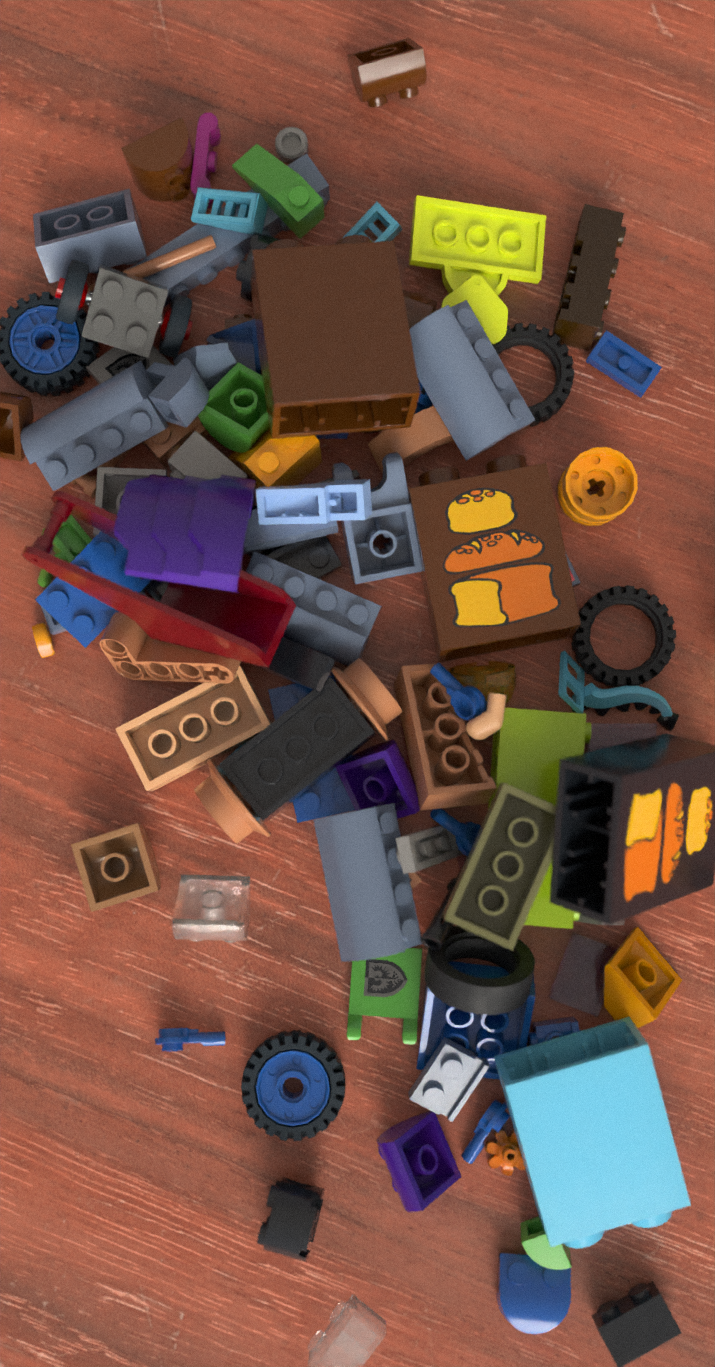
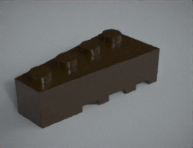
[551,204,626,351]

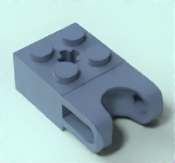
[332,452,423,584]

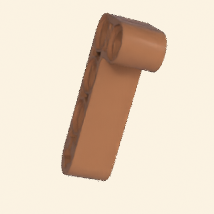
[99,612,241,683]

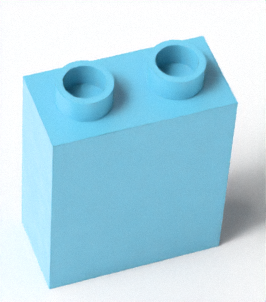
[494,1017,691,1248]

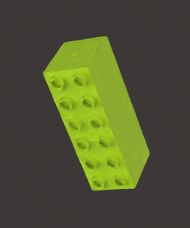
[488,707,591,929]

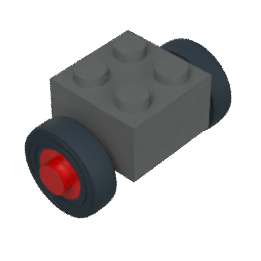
[55,260,193,358]

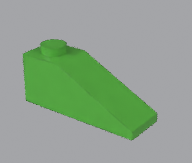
[232,144,325,239]

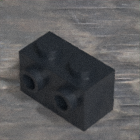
[591,1281,682,1367]

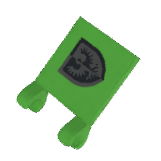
[347,948,422,1045]

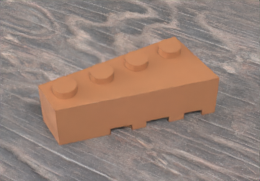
[394,663,497,811]

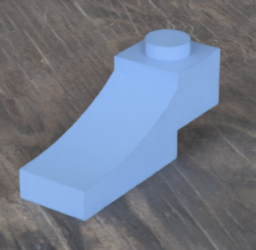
[256,479,372,525]

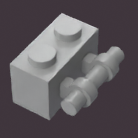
[168,431,248,479]

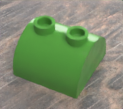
[198,362,270,453]

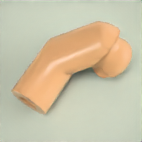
[466,693,507,740]

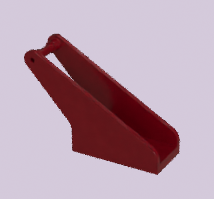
[22,491,296,668]

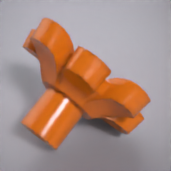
[485,1128,525,1176]

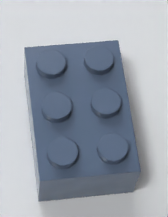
[33,188,147,284]

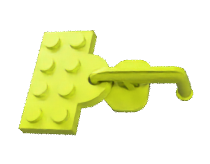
[409,195,546,345]

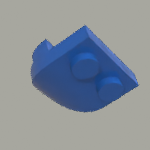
[497,1253,571,1334]

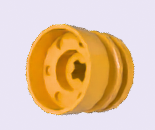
[557,447,638,526]

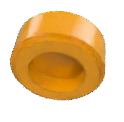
[32,622,55,658]

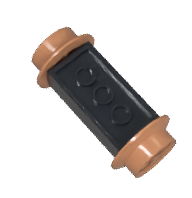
[194,658,402,844]

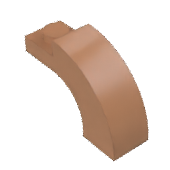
[368,406,454,473]

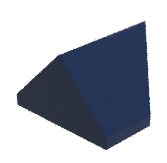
[206,319,262,375]

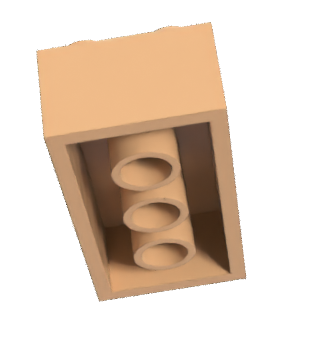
[115,665,271,791]

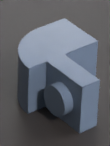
[146,358,209,428]

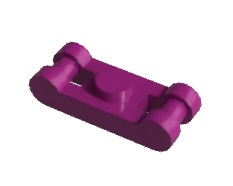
[191,112,221,209]

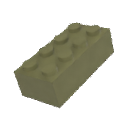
[442,783,556,950]

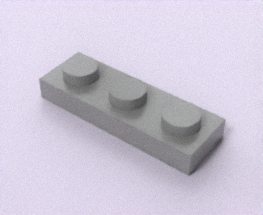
[396,825,463,874]

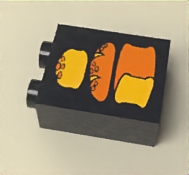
[549,733,715,925]

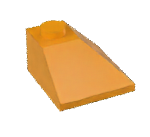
[604,927,682,1029]

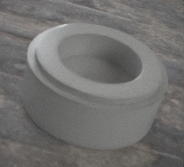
[275,127,308,164]

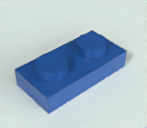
[586,330,662,398]

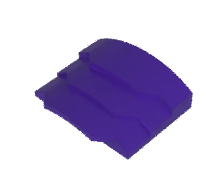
[114,474,257,592]

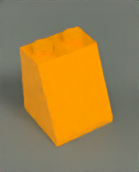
[228,428,322,489]

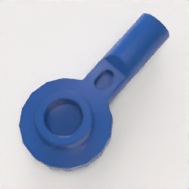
[430,662,487,720]
[430,808,481,856]
[155,1028,225,1052]
[461,1099,510,1164]

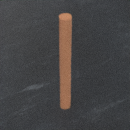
[88,235,216,292]

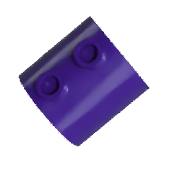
[335,740,420,819]
[377,1111,462,1212]

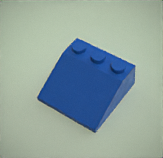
[416,961,536,1080]

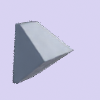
[173,342,238,391]

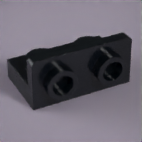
[266,536,342,579]

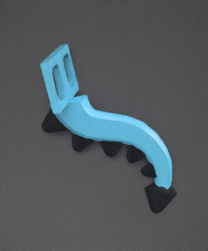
[558,651,679,731]

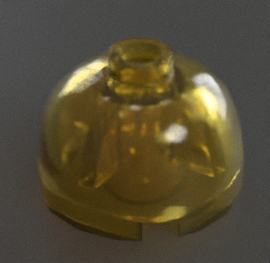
[448,661,517,710]

